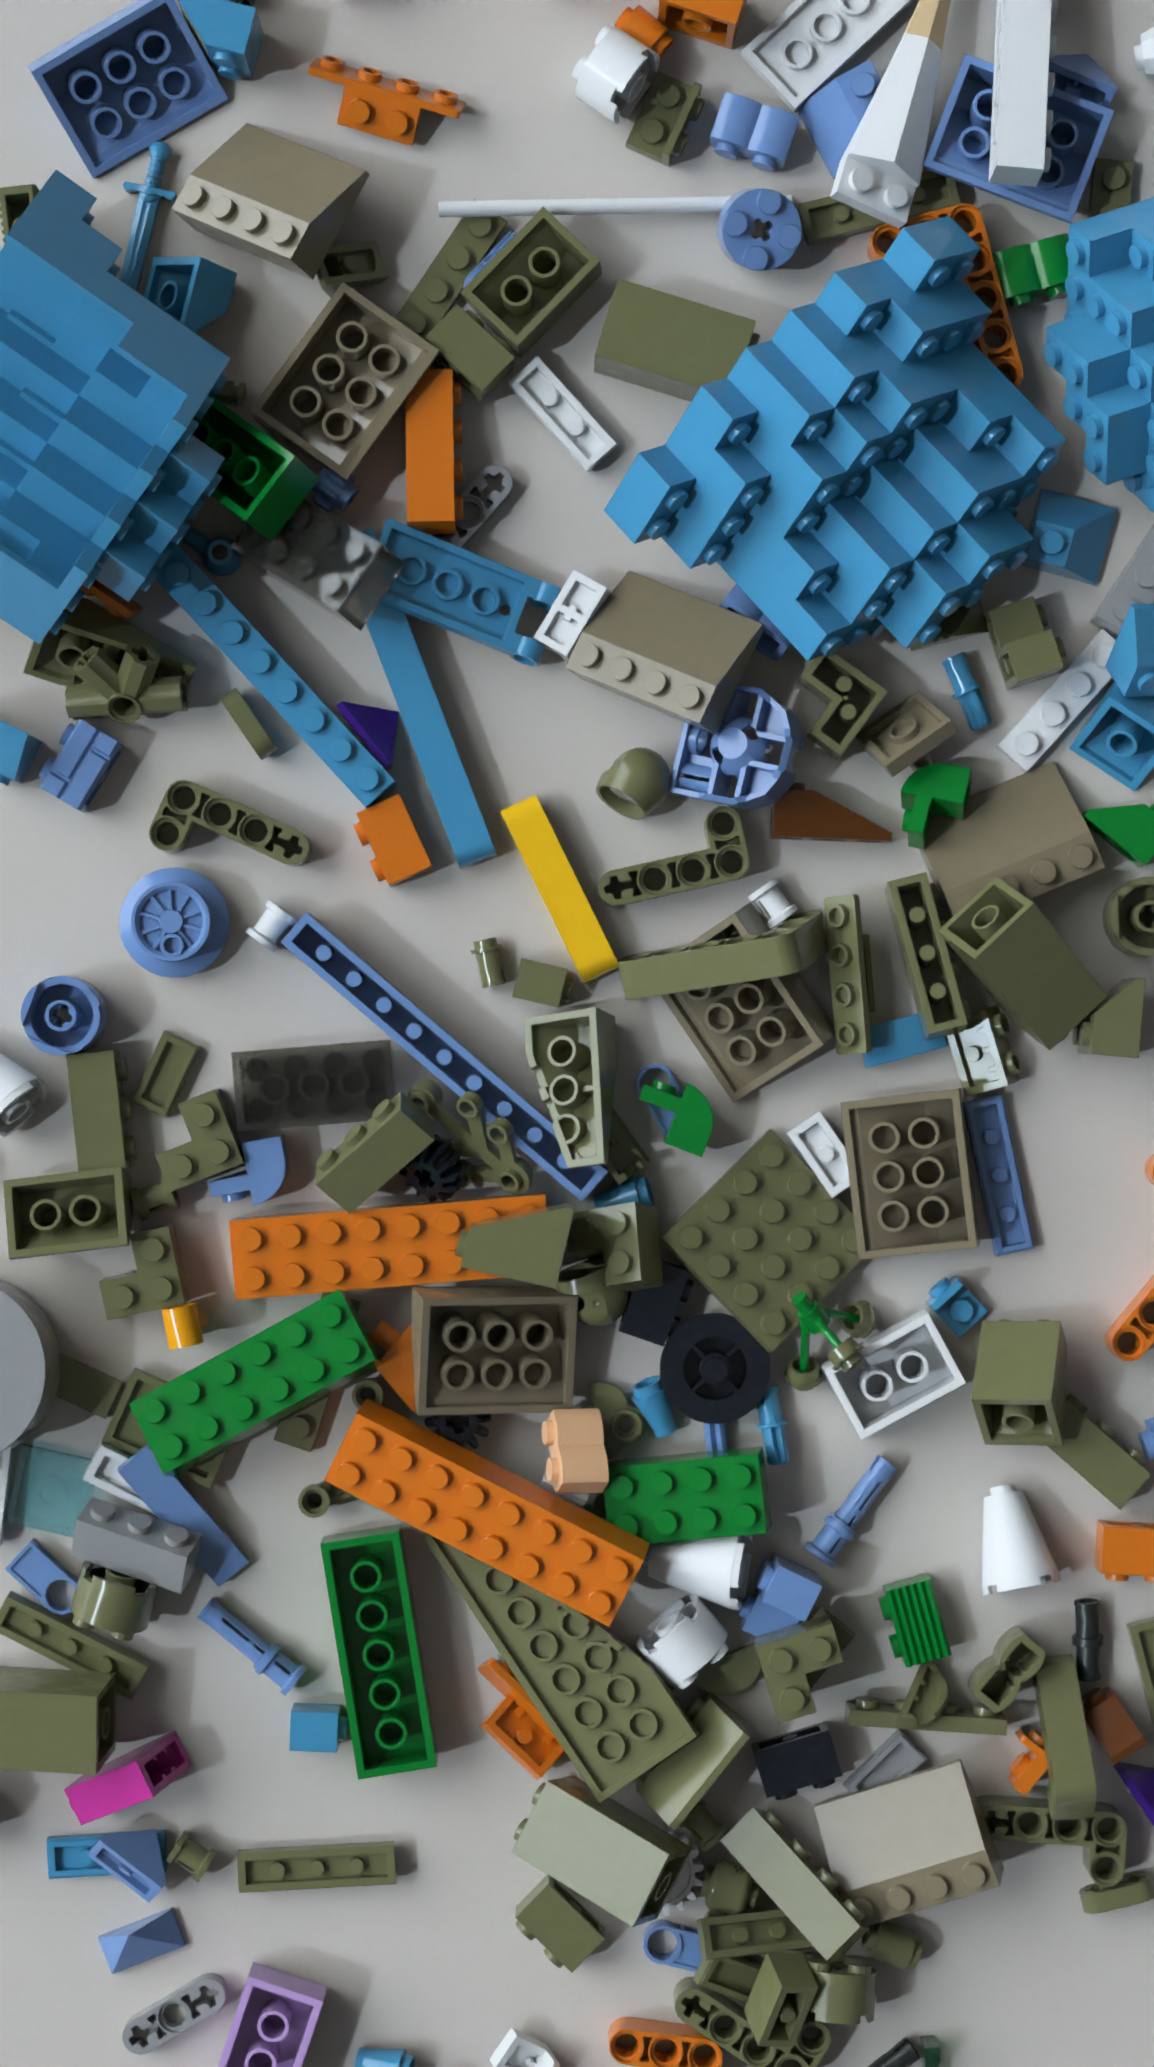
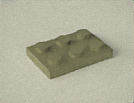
[102,1368,229,1489]

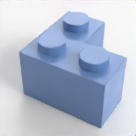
[737,1552,823,1636]

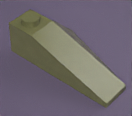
[23,597,197,686]
[524,1007,617,1169]

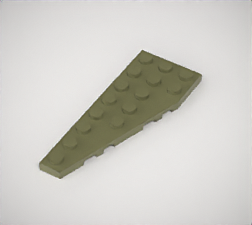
[422,1533,699,1803]

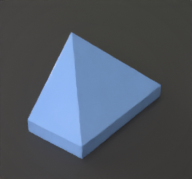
[1049,54,1118,108]
[87,1829,167,1903]
[98,1907,186,1974]

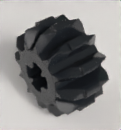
[399,1134,469,1203]
[424,1414,492,1449]

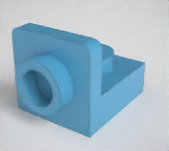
[926,1276,988,1338]

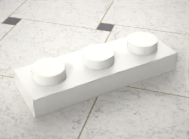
[508,356,617,473]

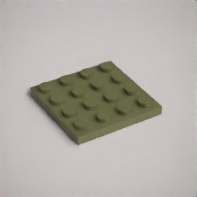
[660,1129,862,1353]

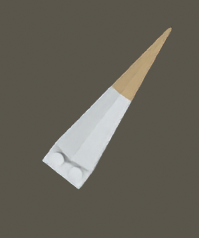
[830,0,951,229]

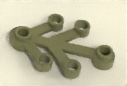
[408,1078,533,1195]

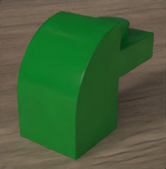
[901,763,972,849]
[638,1079,713,1157]

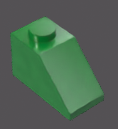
[1082,804,1154,868]

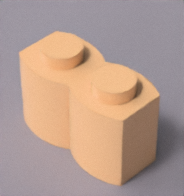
[541,1408,609,1494]

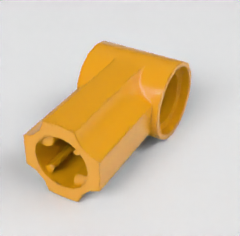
[162,1303,207,1349]

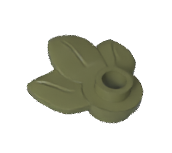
[578,1382,646,1460]

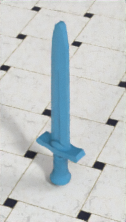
[120,141,178,292]

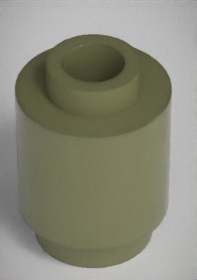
[862,1921,923,1970]

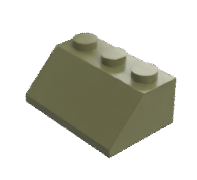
[460,207,602,359]
[3,1166,133,1260]
[636,1692,750,1831]

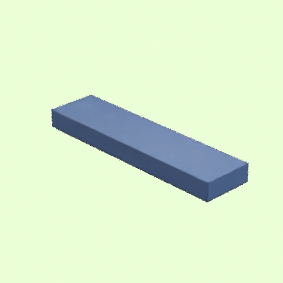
[964,1094,1035,1256]
[118,1444,249,1587]

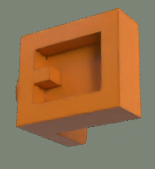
[1008,1727,1048,1796]

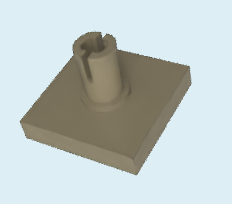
[855,691,958,777]

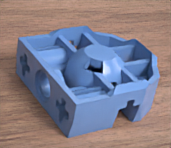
[668,684,805,809]

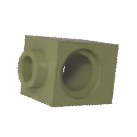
[512,958,573,1008]

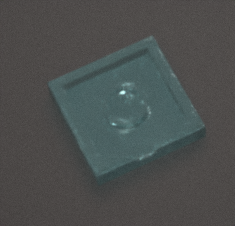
[4,1444,95,1538]

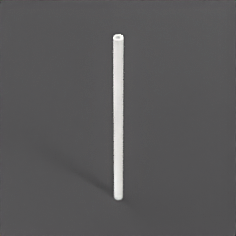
[438,194,793,217]

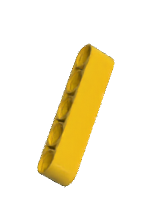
[500,794,618,984]

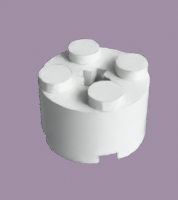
[572,25,660,124]
[636,1594,729,1689]

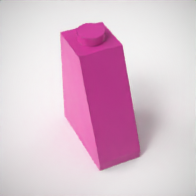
[64,1730,192,1825]

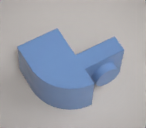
[209,1134,289,1206]

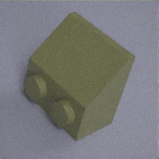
[1073,978,1146,1058]

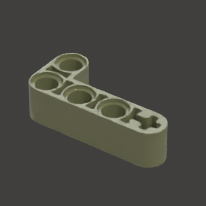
[149,780,312,867]
[598,806,749,907]
[1033,1654,1097,1821]
[977,1795,1127,1887]
[674,1977,831,2067]

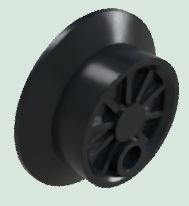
[660,1313,770,1424]

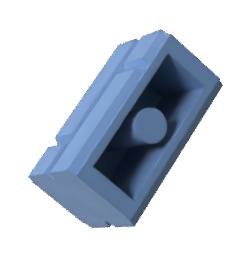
[39,719,125,813]

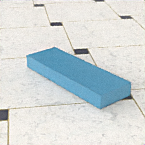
[46,1829,168,1879]

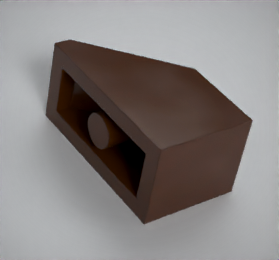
[1081,1686,1148,1765]

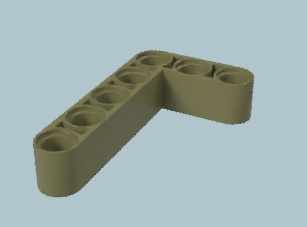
[617,910,828,1000]

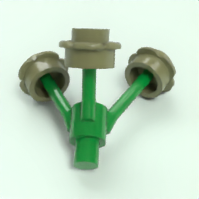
[784,1292,877,1391]

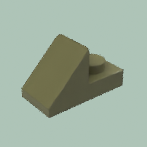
[316,240,388,298]

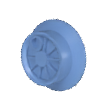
[119,868,230,978]

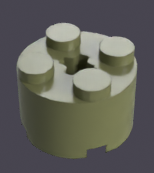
[1102,877,1154,957]
[70,1561,159,1641]
[805,1952,877,2025]

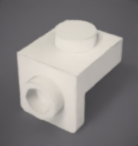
[489,2027,560,2067]

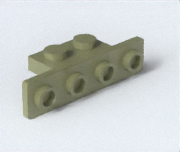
[824,894,875,1055]

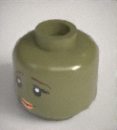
[700,1859,760,1915]

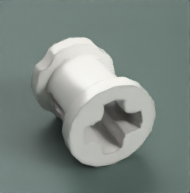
[747,877,798,929]
[246,900,297,952]

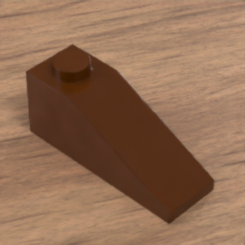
[770,782,892,843]

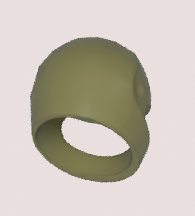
[596,747,671,820]
[555,1257,630,1326]

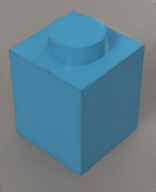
[289,1703,348,1753]

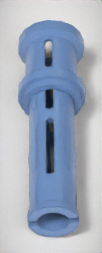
[804,1455,898,1568]
[197,1598,307,1696]

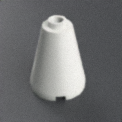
[0,1053,49,1138]
[982,1484,1061,1595]
[642,1535,752,1610]

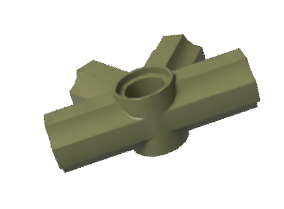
[65,642,189,724]

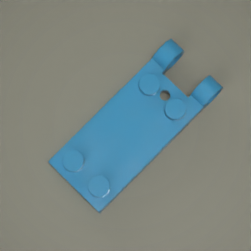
[358,518,562,667]

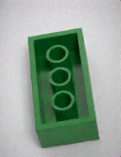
[192,394,320,542]
[603,1446,772,1543]

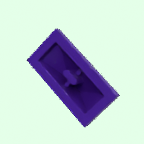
[336,701,399,771]
[1113,1762,1154,1826]

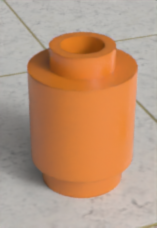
[614,5,674,60]

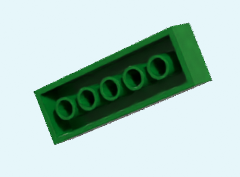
[129,1289,383,1477]
[320,1524,439,1780]

